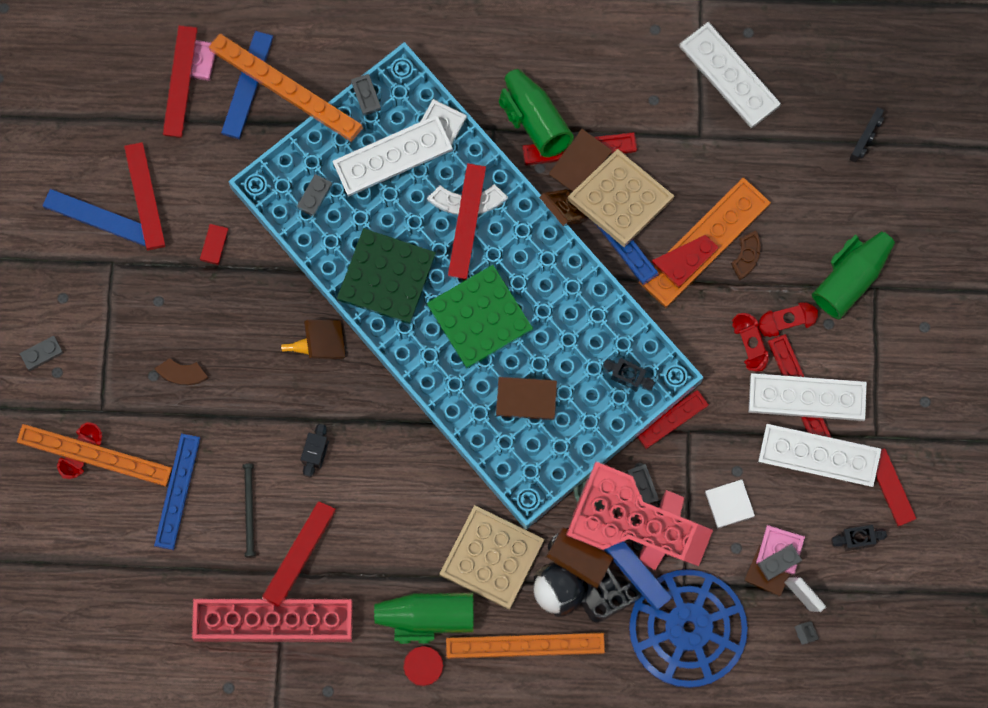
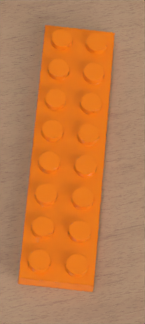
[639,177,771,308]

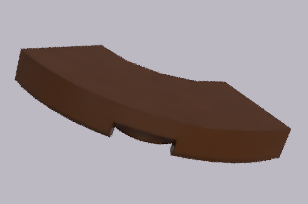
[731,230,760,281]
[154,358,208,386]

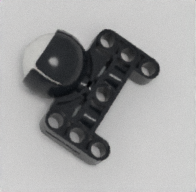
[534,528,642,623]

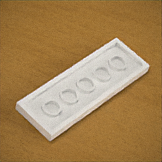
[679,22,781,129]
[332,115,453,197]
[748,373,867,421]
[758,424,881,487]

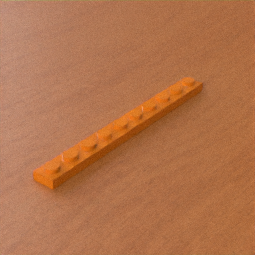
[208,34,363,142]

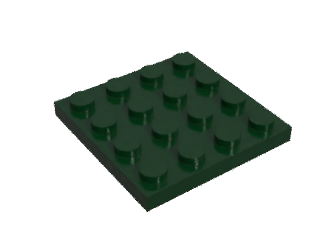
[337,228,436,324]

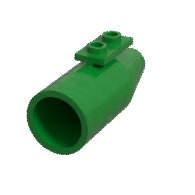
[499,69,574,157]
[812,231,895,320]
[374,593,474,644]

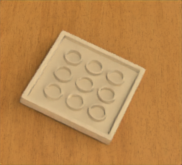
[568,149,674,247]
[439,505,544,610]

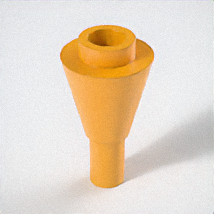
[281,338,309,355]

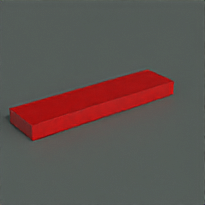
[637,390,709,450]
[875,448,916,527]

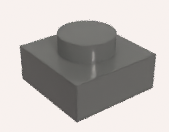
[795,621,819,645]

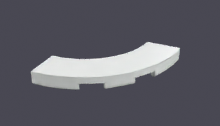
[427,184,508,215]

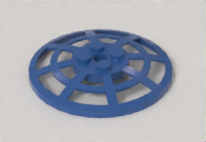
[629,570,747,688]

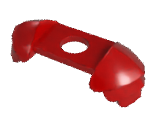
[758,302,818,337]
[732,313,769,371]
[57,422,102,479]

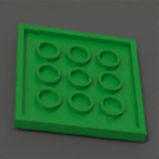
[427,265,533,369]

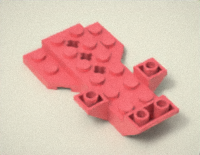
[566,461,713,570]

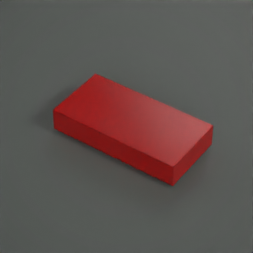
[200,224,229,265]

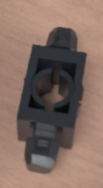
[602,358,655,392]
[300,424,329,478]
[831,525,887,551]

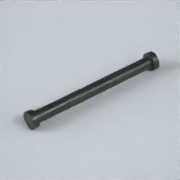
[242,464,256,558]

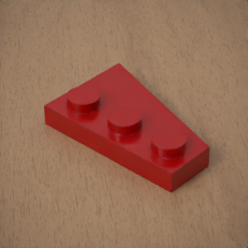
[651,235,719,288]

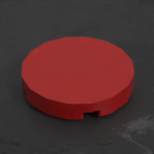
[404,646,443,686]

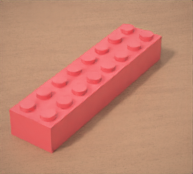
[192,599,353,642]

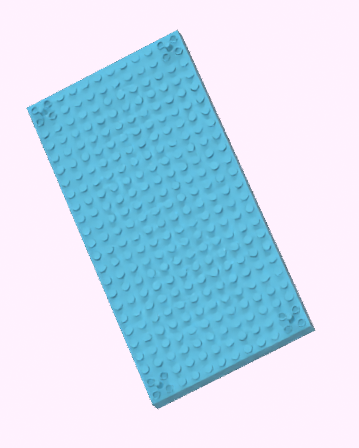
[229,42,703,530]

